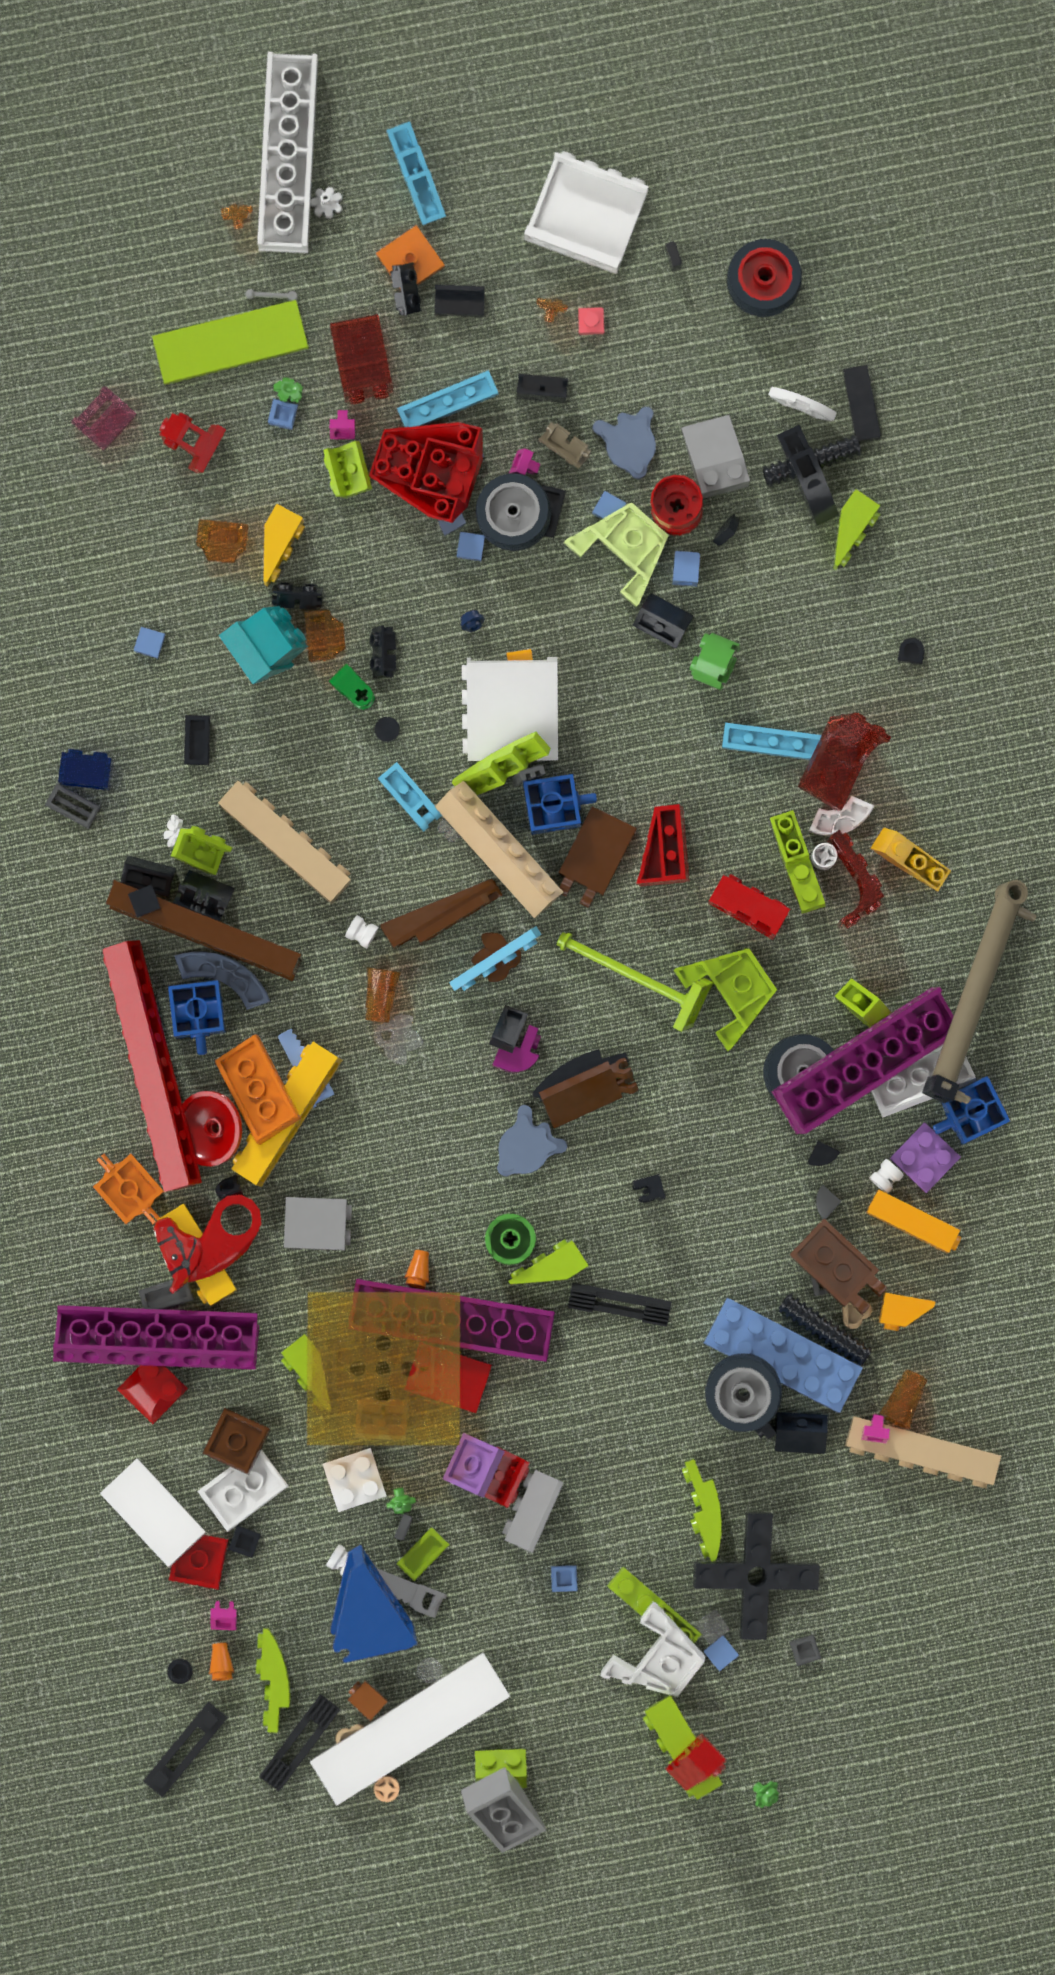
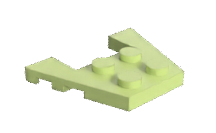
[564,502,669,607]

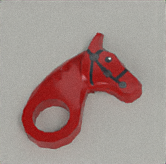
[153,1195,261,1294]

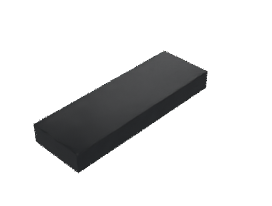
[842,365,881,442]

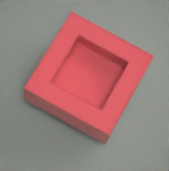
[578,308,604,335]

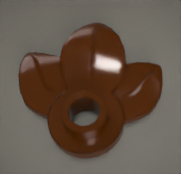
[471,932,521,982]

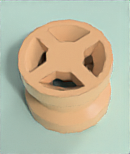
[374,1775,400,1802]

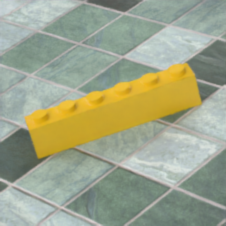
[232,1042,343,1187]

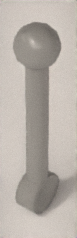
[245,289,297,301]

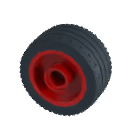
[727,239,802,317]

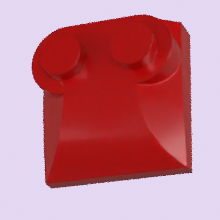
[117,1365,189,1424]

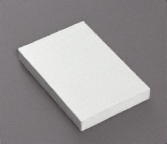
[198,1449,289,1532]

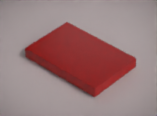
[404,1342,492,1413]

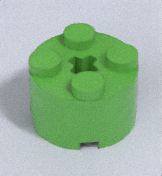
[690,633,740,690]
[485,1214,536,1265]

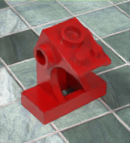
[159,412,226,473]

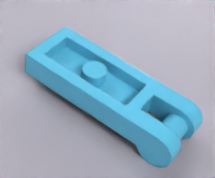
[378,762,442,832]

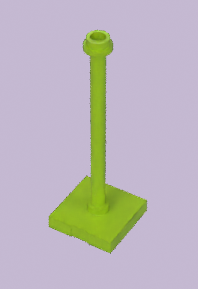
[557,932,713,1032]

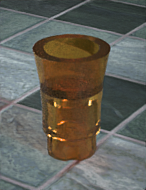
[365,967,401,1023]
[878,1369,927,1430]

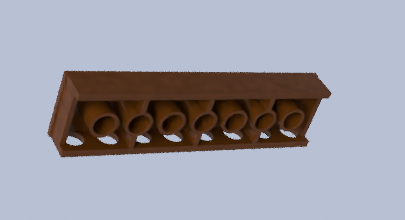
[105,880,303,981]

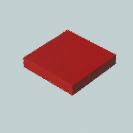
[169,1535,229,1590]

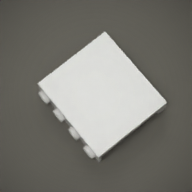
[524,152,648,274]
[462,657,558,761]

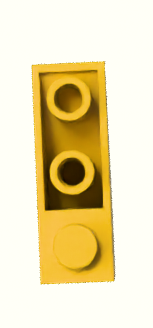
[264,504,305,587]
[870,827,951,891]

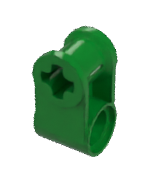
[329,664,375,710]

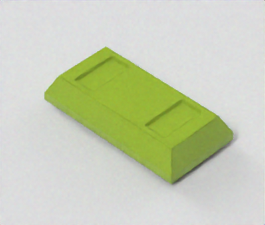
[396,1527,449,1581]

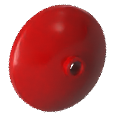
[182,1091,242,1167]

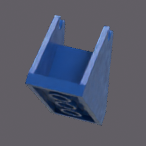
[330,1545,417,1663]

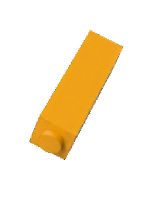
[866,1190,962,1253]

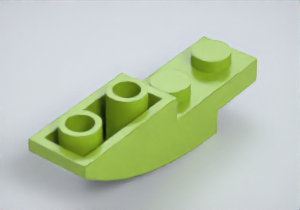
[770,810,826,914]
[681,1459,721,1562]
[607,1567,702,1643]
[256,1628,290,1733]

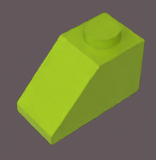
[835,978,892,1027]

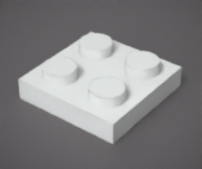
[323,1448,387,1512]

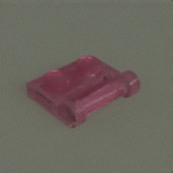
[71,386,137,452]

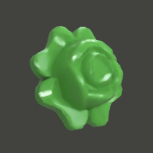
[386,1487,416,1514]
[753,1781,779,1808]

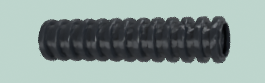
[762,435,861,488]
[778,1293,872,1366]

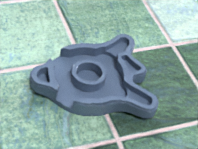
[593,407,656,479]
[497,1105,567,1177]

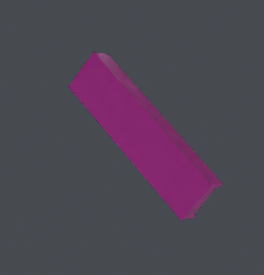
[771,987,954,1135]
[348,1279,555,1362]
[53,1305,259,1370]

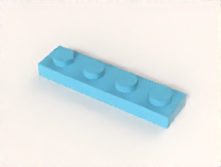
[397,370,498,427]
[722,723,824,761]
[449,927,542,991]

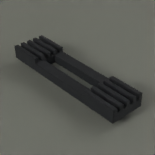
[568,1282,672,1327]
[259,1694,341,1792]
[143,1701,228,1797]

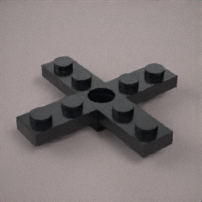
[693,1512,820,1640]

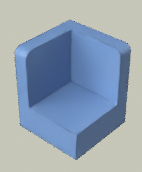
[672,551,700,587]

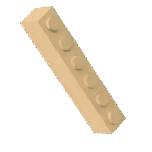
[218,781,351,904]
[435,781,563,918]
[845,1416,1001,1489]

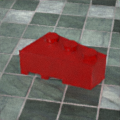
[636,804,690,887]

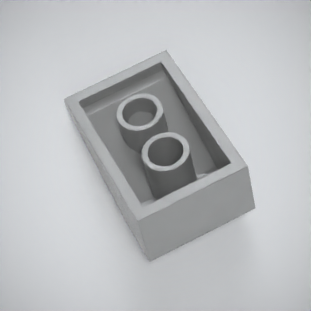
[681,415,750,499]
[461,1768,546,1853]

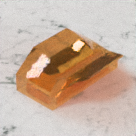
[196,519,249,563]
[304,610,346,663]

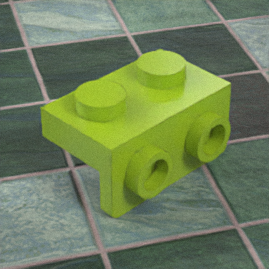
[323,441,372,498]
[171,826,233,875]
[475,1749,527,1788]

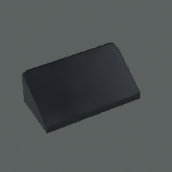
[121,856,176,897]

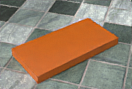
[215,1034,301,1145]

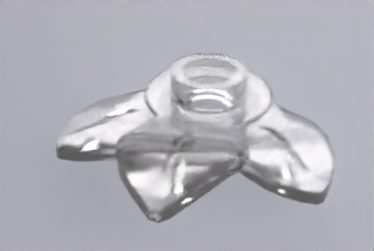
[374,1014,423,1065]

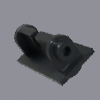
[390,262,421,315]
[272,582,323,610]
[369,625,396,678]

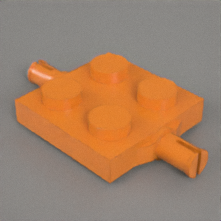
[93,1153,164,1225]

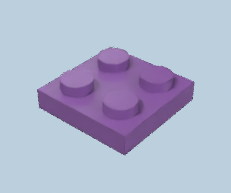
[889,1122,961,1194]
[443,1433,505,1498]

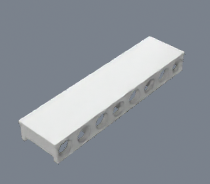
[258,52,318,253]
[310,1653,510,1805]

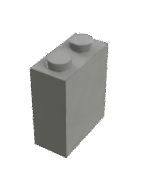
[284,1197,352,1251]

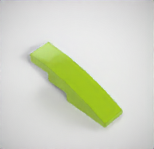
[452,731,551,795]

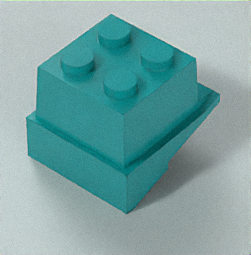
[219,606,308,684]

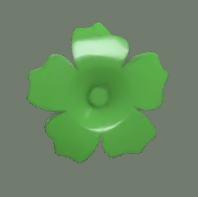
[273,378,303,403]

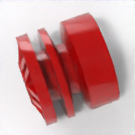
[650,475,703,536]

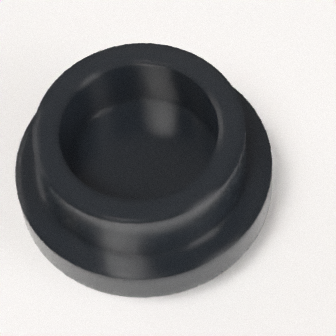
[167,1658,193,1684]

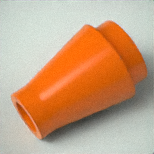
[404,1250,429,1289]
[209,1643,234,1681]

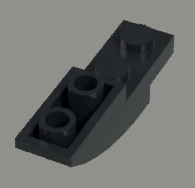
[776,424,839,526]
[533,1049,629,1102]

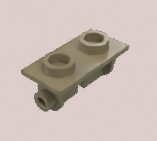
[539,422,592,469]

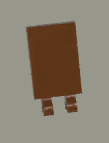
[558,806,637,908]
[539,1058,639,1129]
[789,1219,887,1315]

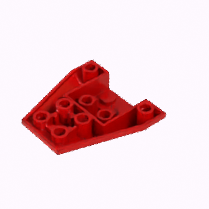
[369,422,483,523]

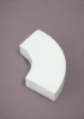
[769,387,837,421]
[809,796,874,836]

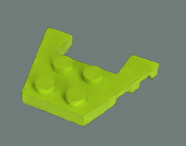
[673,948,777,1052]

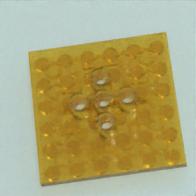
[307,1292,460,1445]

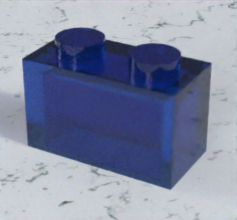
[58,749,113,791]

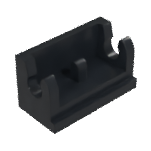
[517,373,568,403]
[631,1174,666,1203]

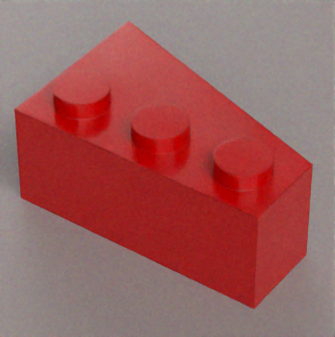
[708,874,790,940]
[665,1733,726,1791]

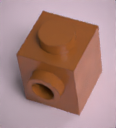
[348,1680,388,1721]

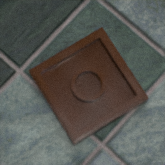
[203,1408,271,1475]

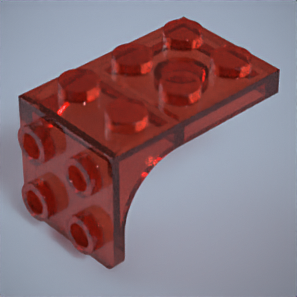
[330,314,394,404]
[798,712,891,811]
[828,830,884,929]

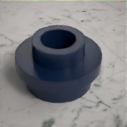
[460,610,485,632]

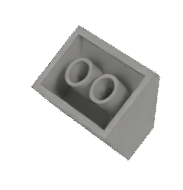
[502,1470,564,1553]

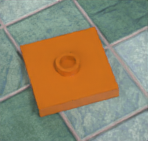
[376,225,445,290]

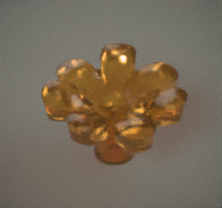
[220,204,253,229]
[536,298,568,322]

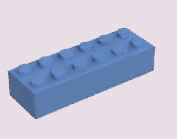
[703,1298,862,1413]

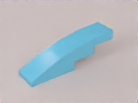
[386,121,446,225]

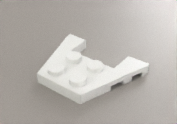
[601,1602,705,1697]

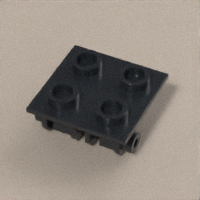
[173,870,235,922]

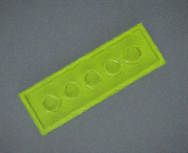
[152,300,309,385]

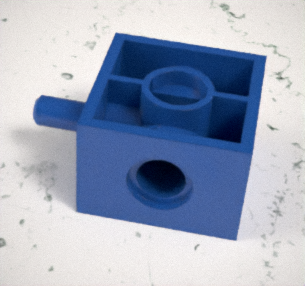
[523,774,597,835]
[168,980,226,1055]
[933,1076,1010,1145]

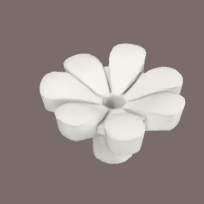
[311,187,343,219]
[164,815,187,847]

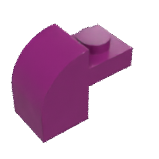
[493,1025,541,1074]

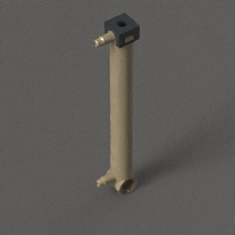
[922,880,1036,1104]

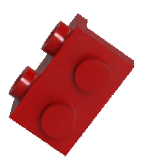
[484,1447,530,1508]

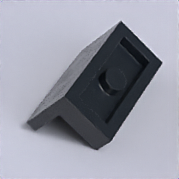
[434,284,485,317]
[632,593,694,649]
[775,1412,828,1454]

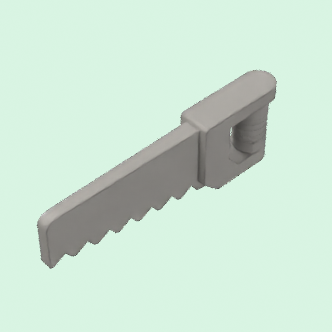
[377,1568,447,1618]

